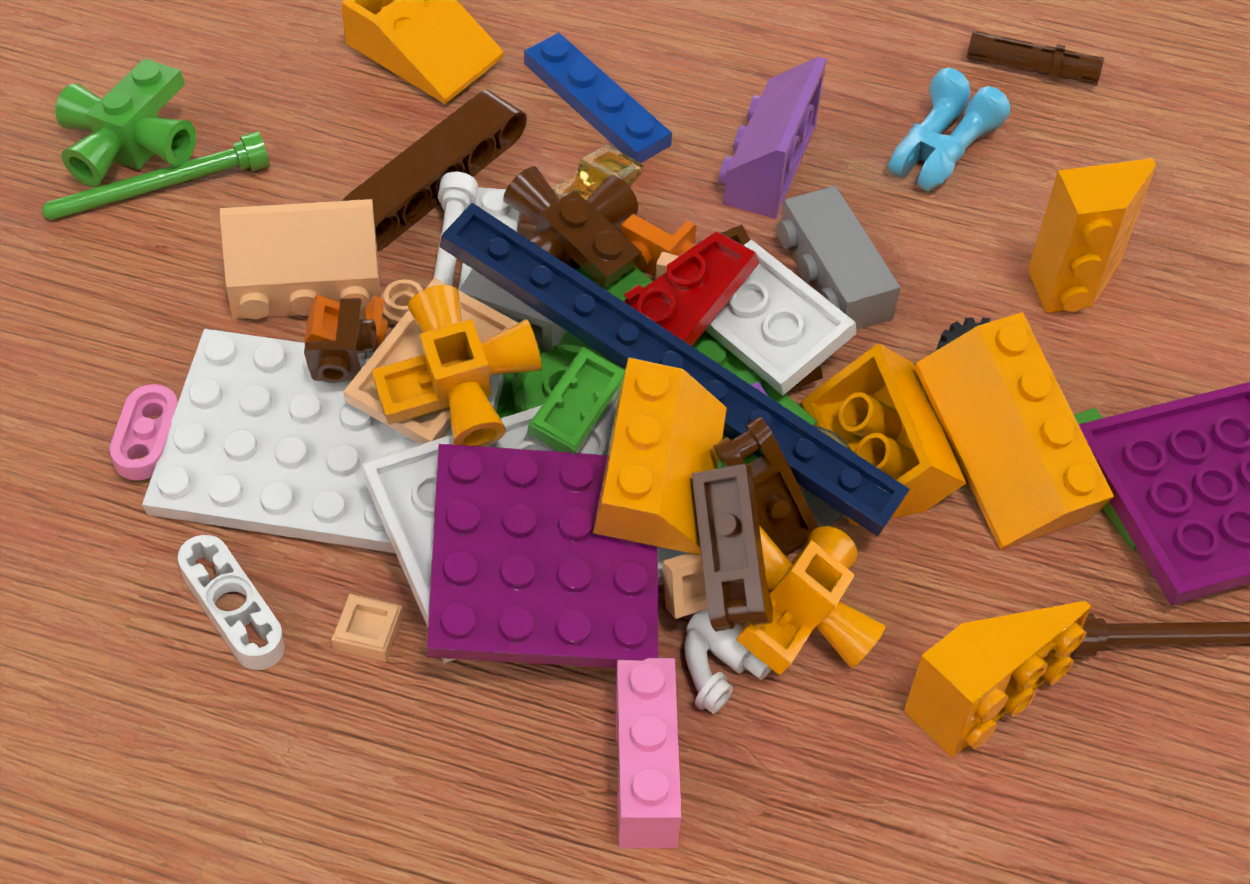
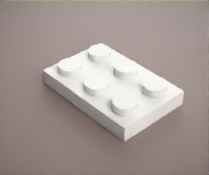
[705,239,857,396]

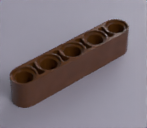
[342,90,527,251]

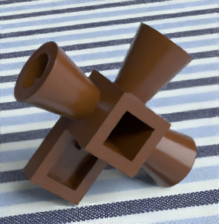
[503,166,642,288]

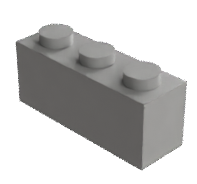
[777,185,901,330]

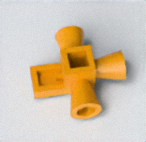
[371,285,542,447]
[736,525,886,675]

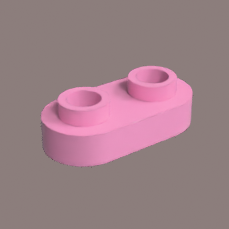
[109,384,178,480]

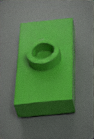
[527,347,625,455]

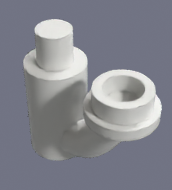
[684,609,771,714]

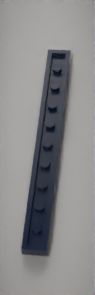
[440,203,910,537]

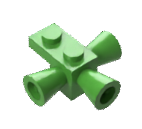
[55,58,196,187]

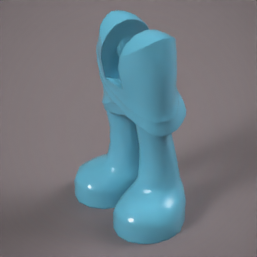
[888,67,1011,192]

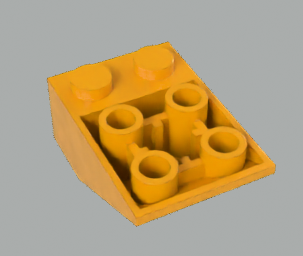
[341,0,504,104]
[904,601,1092,758]

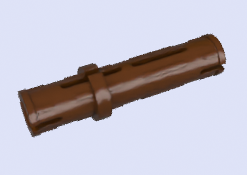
[967,30,1105,86]

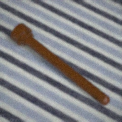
[1070,613,1250,657]

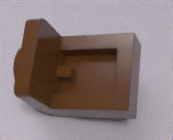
[304,298,376,383]

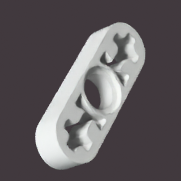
[178,535,285,670]

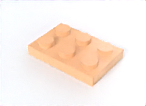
[343,277,518,445]

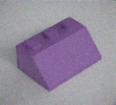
[719,57,827,219]

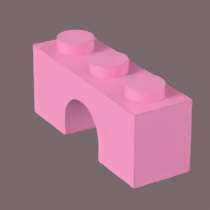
[615,658,681,848]

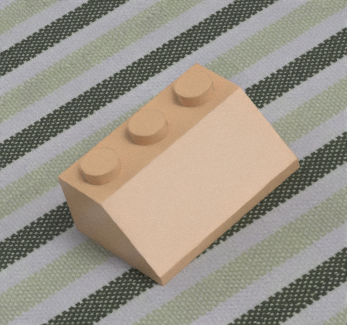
[220,199,381,319]

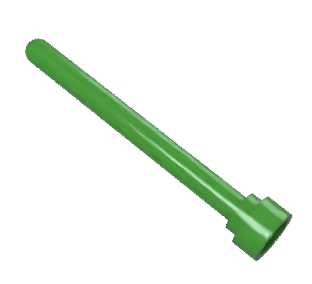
[42,131,270,220]

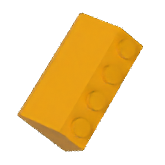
[914,312,1114,550]

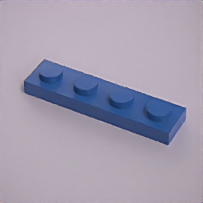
[524,32,672,166]

